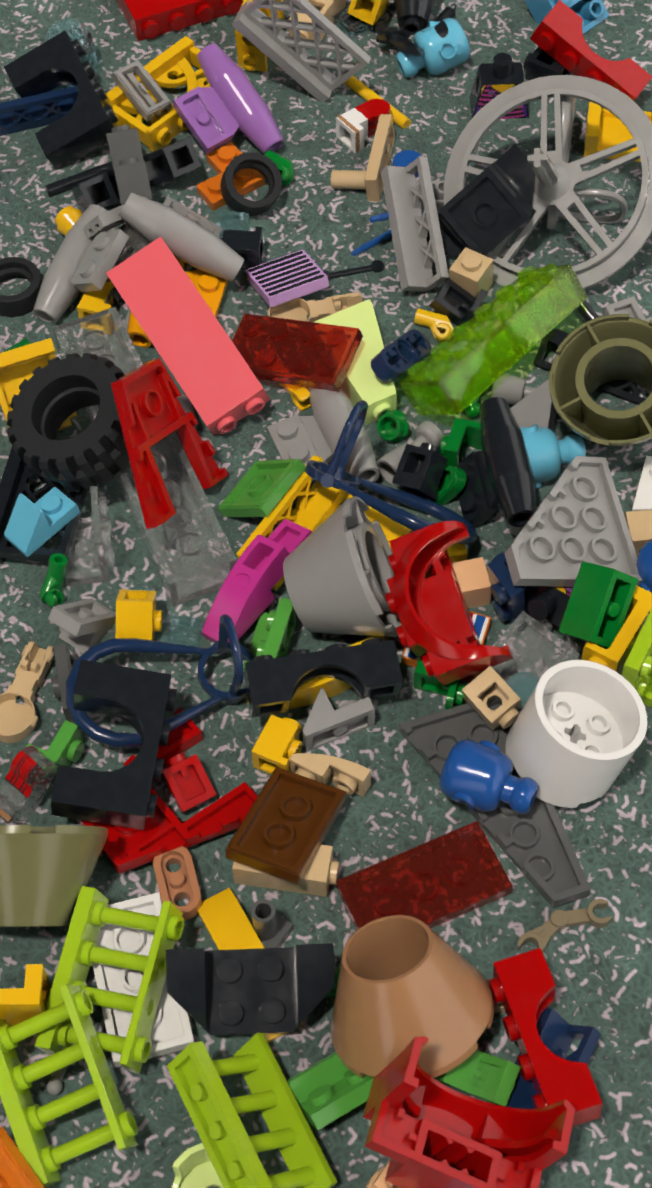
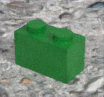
[558,561,638,648]

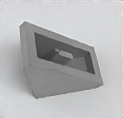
[510,379,557,431]

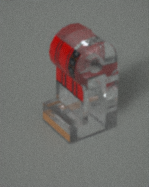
[0,745,57,824]

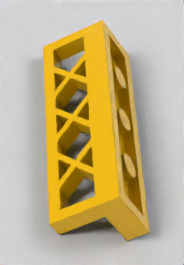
[236,455,349,591]

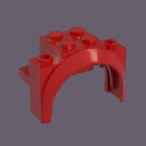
[363,1036,576,1188]

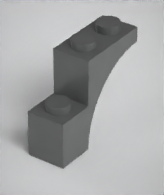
[106,125,153,205]

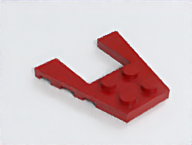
[111,358,228,529]
[77,707,258,874]

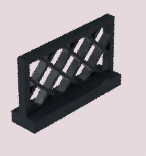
[0,445,88,564]

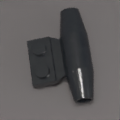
[456,397,536,528]

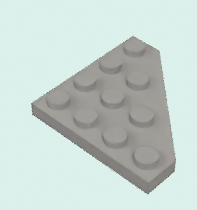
[504,456,643,587]

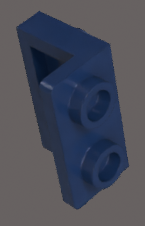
[487,552,527,629]

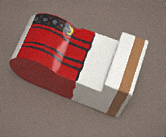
[336,99,390,153]

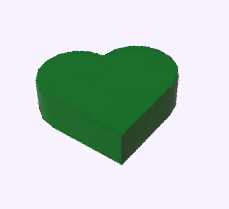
[433,464,467,505]

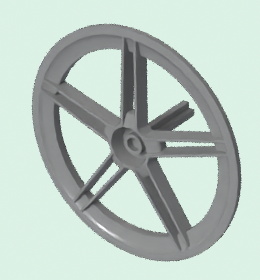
[443,75,652,296]

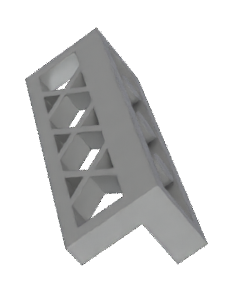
[380,156,449,292]

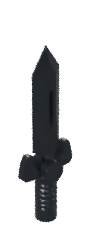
[373,21,424,57]

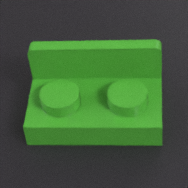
[243,597,296,670]
[287,1052,374,1130]

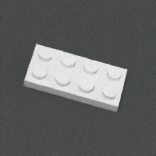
[93,892,194,1068]

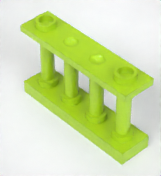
[35,886,184,1074]
[0,984,138,1187]
[167,1032,337,1188]

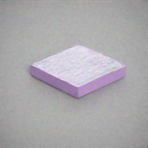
[245,249,329,308]

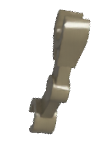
[517,899,612,952]

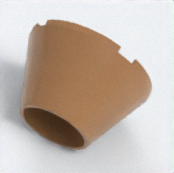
[331,915,494,1078]

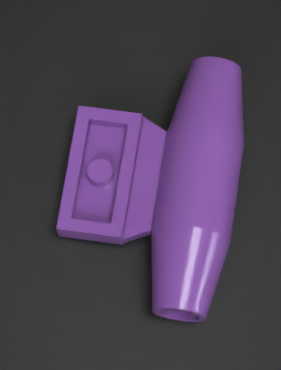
[173,43,284,154]

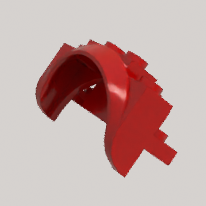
[385,521,513,685]

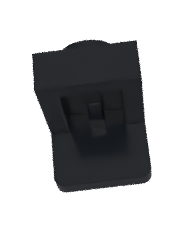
[429,278,487,327]

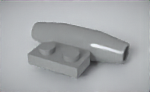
[119,192,245,282]
[33,204,129,324]
[267,373,380,487]

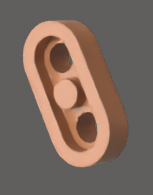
[153,846,202,921]

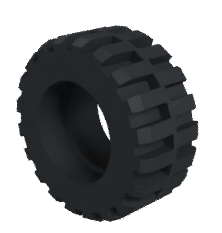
[7,353,130,492]

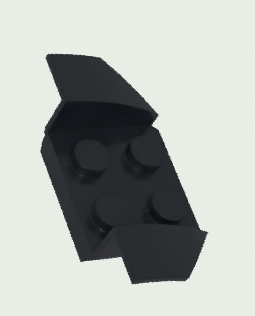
[426,144,535,256]
[166,943,335,1035]

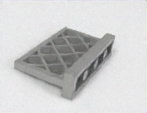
[232,0,371,102]

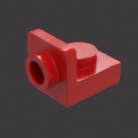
[161,752,217,813]

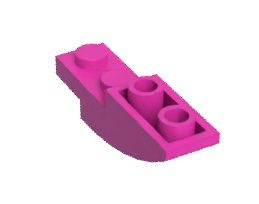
[202,519,312,643]

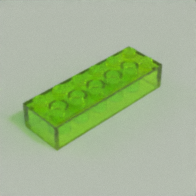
[399,263,588,415]

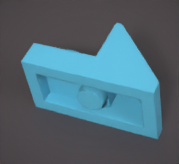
[4,487,80,557]

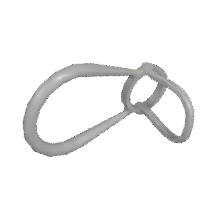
[547,97,628,230]

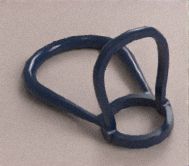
[305,400,477,545]
[66,614,254,748]

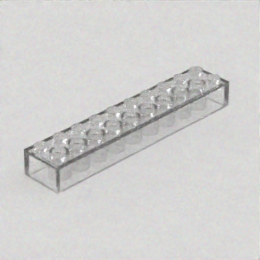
[53,307,237,607]

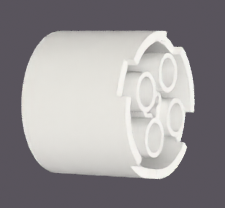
[505,660,647,808]

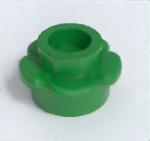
[377,409,409,443]

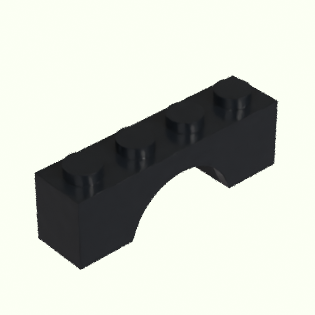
[71,137,202,213]
[244,638,403,718]

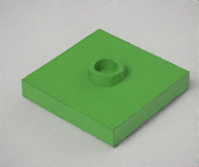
[218,459,306,517]

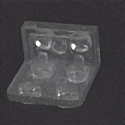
[63,486,116,586]

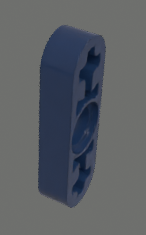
[371,329,431,383]

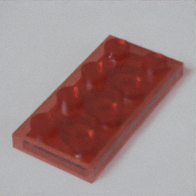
[232,313,363,392]
[336,821,513,930]

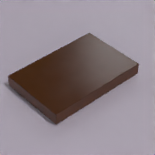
[226,767,347,884]

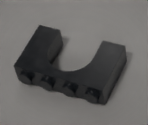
[4,30,119,170]
[51,660,177,830]

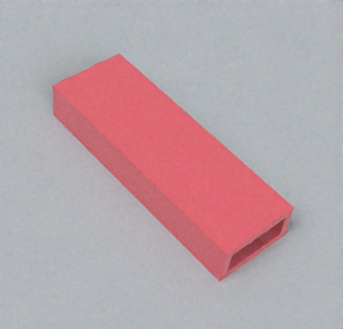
[106,236,270,436]

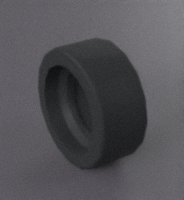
[220,152,282,216]
[0,257,42,318]

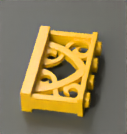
[104,36,210,152]

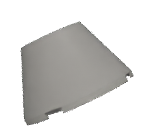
[283,496,401,638]

